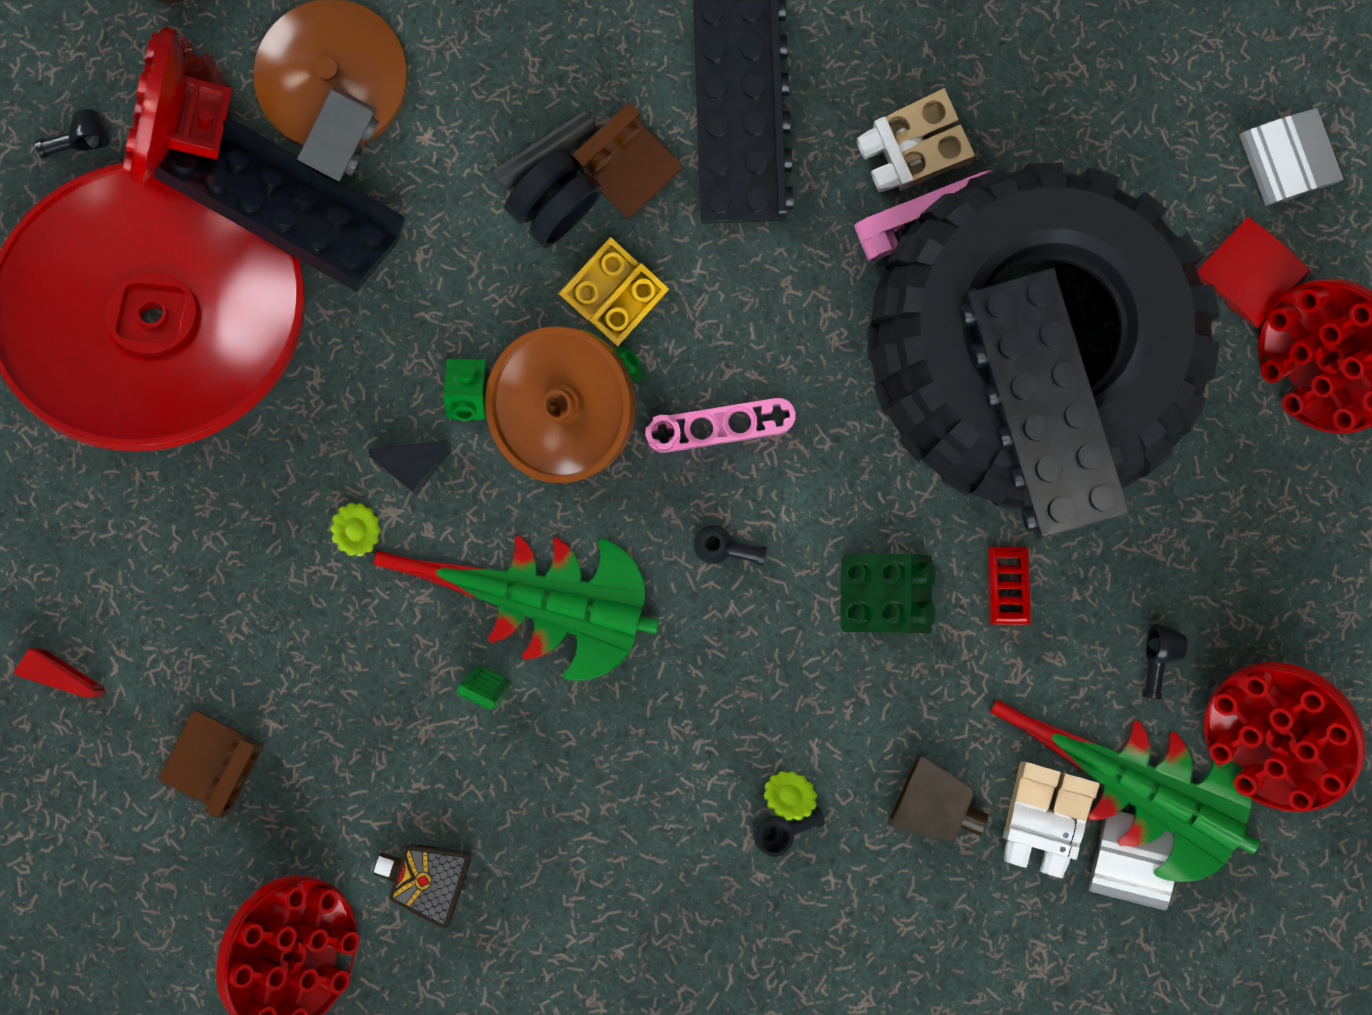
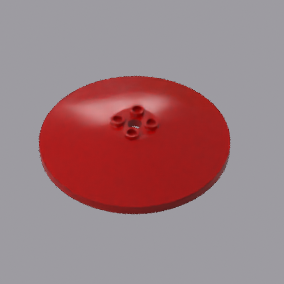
[0,163,305,452]

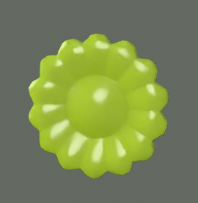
[330,503,381,556]
[764,771,817,821]

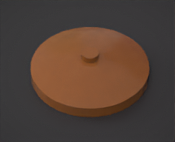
[254,0,408,147]
[485,326,636,483]

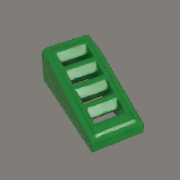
[456,666,511,710]

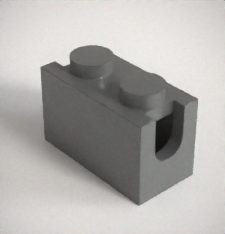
[297,87,379,181]

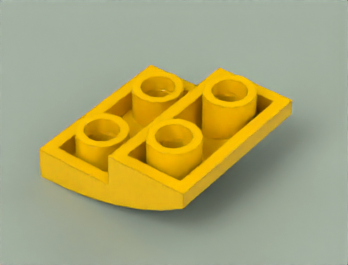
[558,237,669,346]

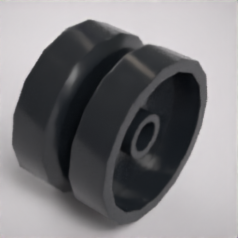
[504,148,603,248]

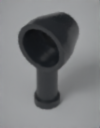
[35,109,109,159]
[694,525,767,566]
[1142,624,1188,699]
[752,807,825,857]

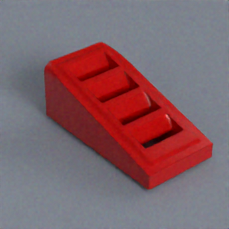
[988,547,1031,625]
[14,648,105,698]

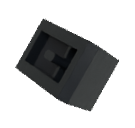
[369,440,451,494]

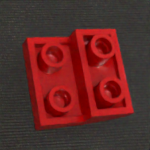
[1197,217,1310,329]

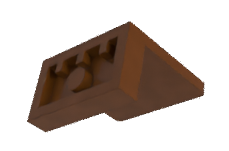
[572,102,682,219]
[159,711,264,818]

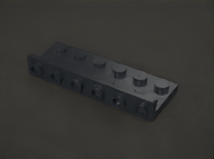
[693,0,793,224]
[154,116,405,292]
[959,268,1129,540]

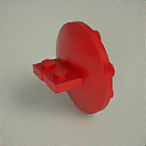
[122,27,232,185]
[1258,278,1372,434]
[1204,662,1366,812]
[216,875,360,1015]

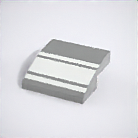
[1239,108,1344,206]
[1088,811,1174,910]

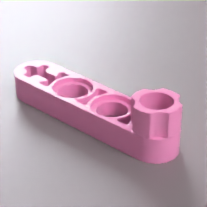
[854,170,993,262]
[645,398,796,453]

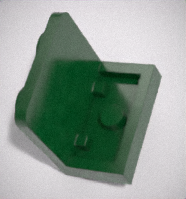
[841,553,936,634]

